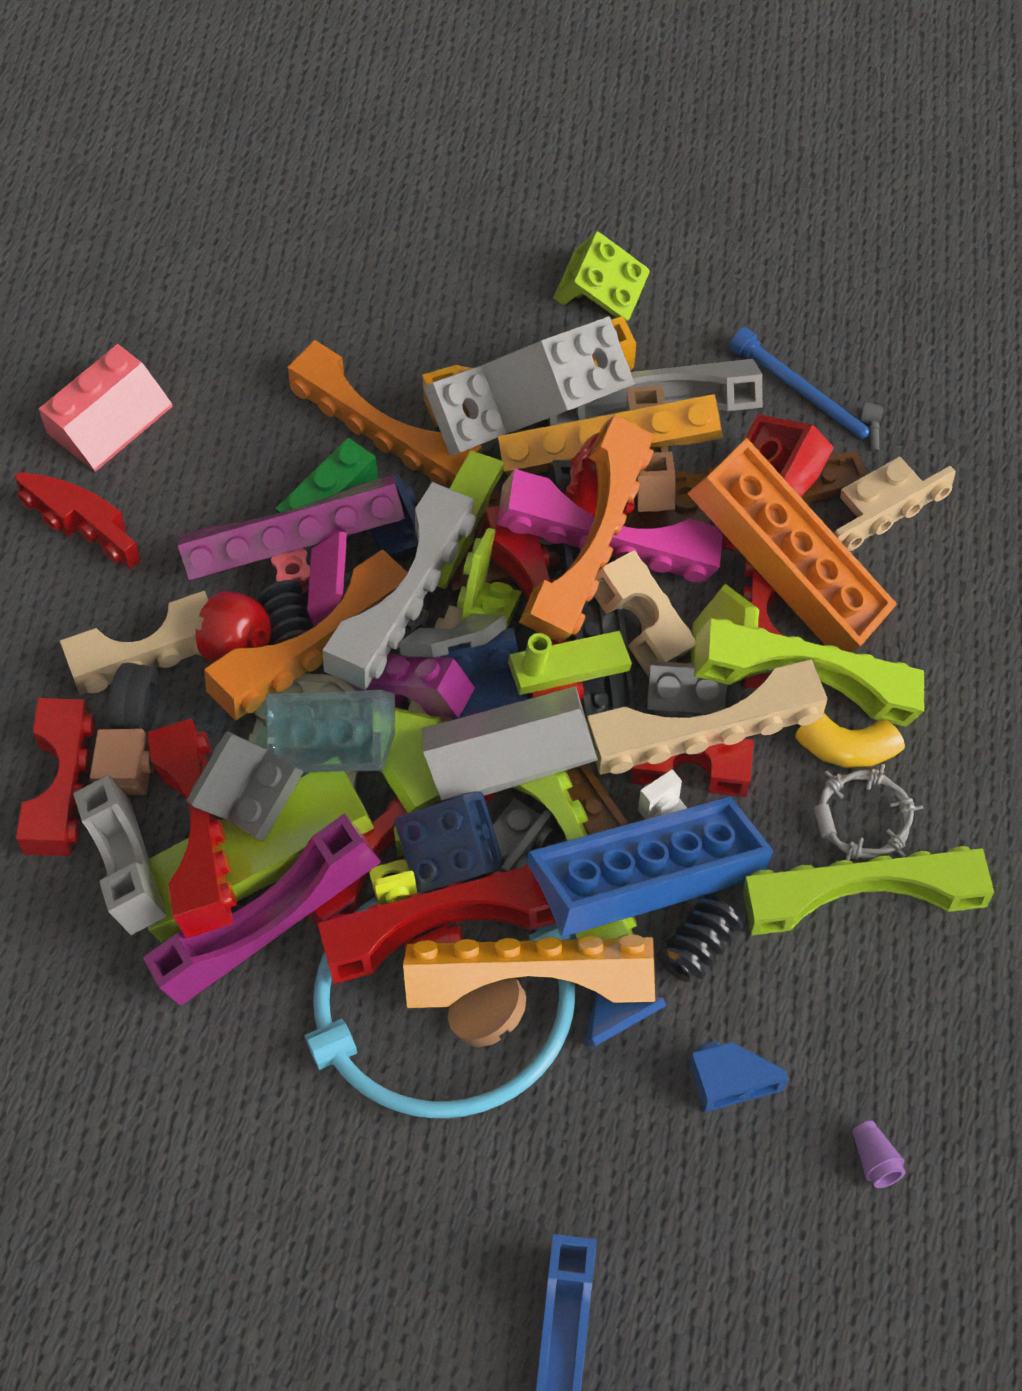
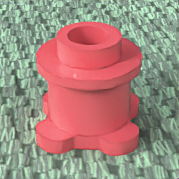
[271,548,310,594]

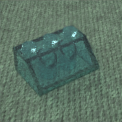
[267,690,395,773]

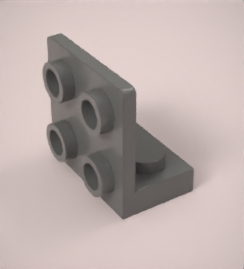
[187,732,304,841]

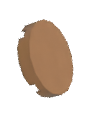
[448,978,526,1047]

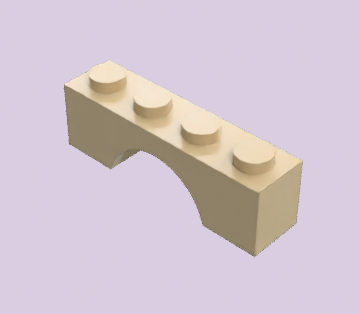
[60,591,208,695]

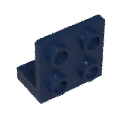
[440,628,528,720]
[394,791,504,893]

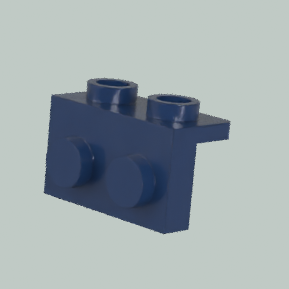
[369,475,418,561]

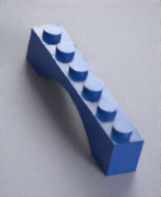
[536,1234,597,1391]

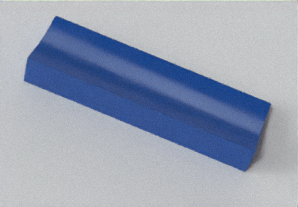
[526,797,773,938]

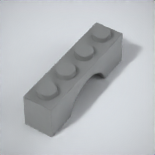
[74,775,167,935]

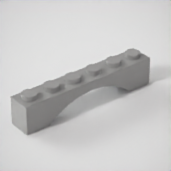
[547,359,763,426]
[323,482,476,690]

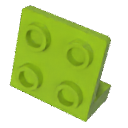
[553,231,650,321]
[457,528,522,630]

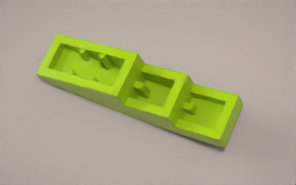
[437,450,504,589]

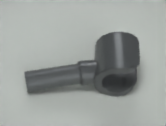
[860,402,883,452]

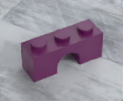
[348,653,475,718]

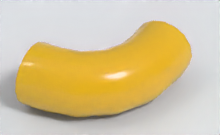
[795,713,905,768]

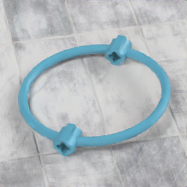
[304,878,577,1118]

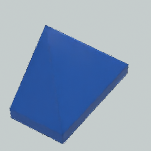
[583,992,666,1047]

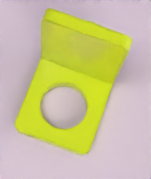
[369,859,417,904]

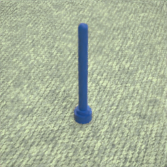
[728,327,870,439]

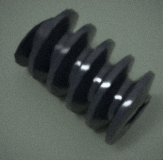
[257,580,313,645]
[657,894,744,982]

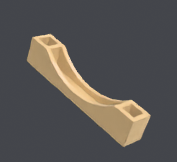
[587,659,828,775]

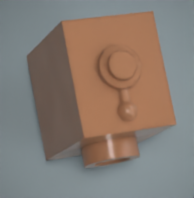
[90,729,155,795]

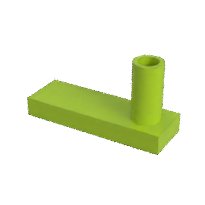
[508,631,632,695]

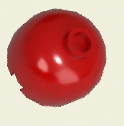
[195,591,271,663]

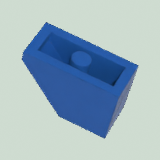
[690,1042,788,1112]

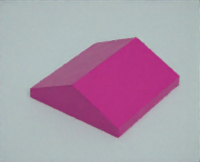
[307,531,347,627]

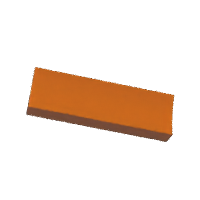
[687,438,897,652]

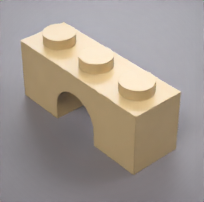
[594,550,696,677]

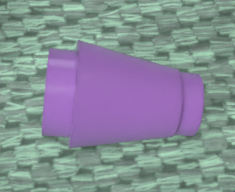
[852,1121,905,1188]

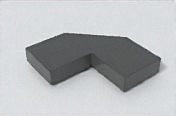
[398,614,506,658]

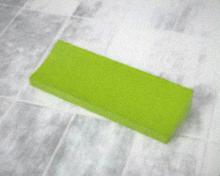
[148,758,374,942]

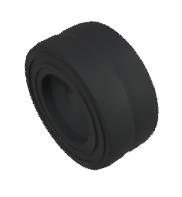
[109,662,160,733]

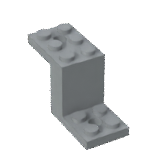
[424,316,635,456]

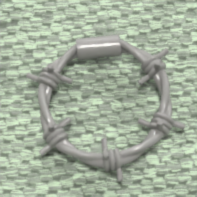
[813,764,924,860]

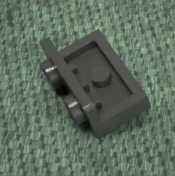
[647,661,727,717]

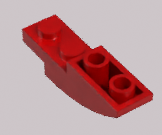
[14,472,141,570]

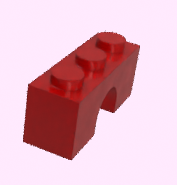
[631,739,754,797]

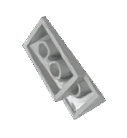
[422,686,598,802]

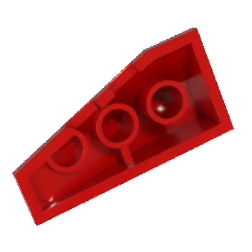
[722,414,834,553]

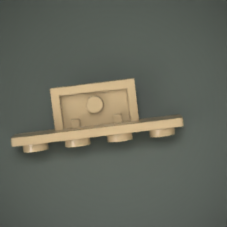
[834,457,956,551]

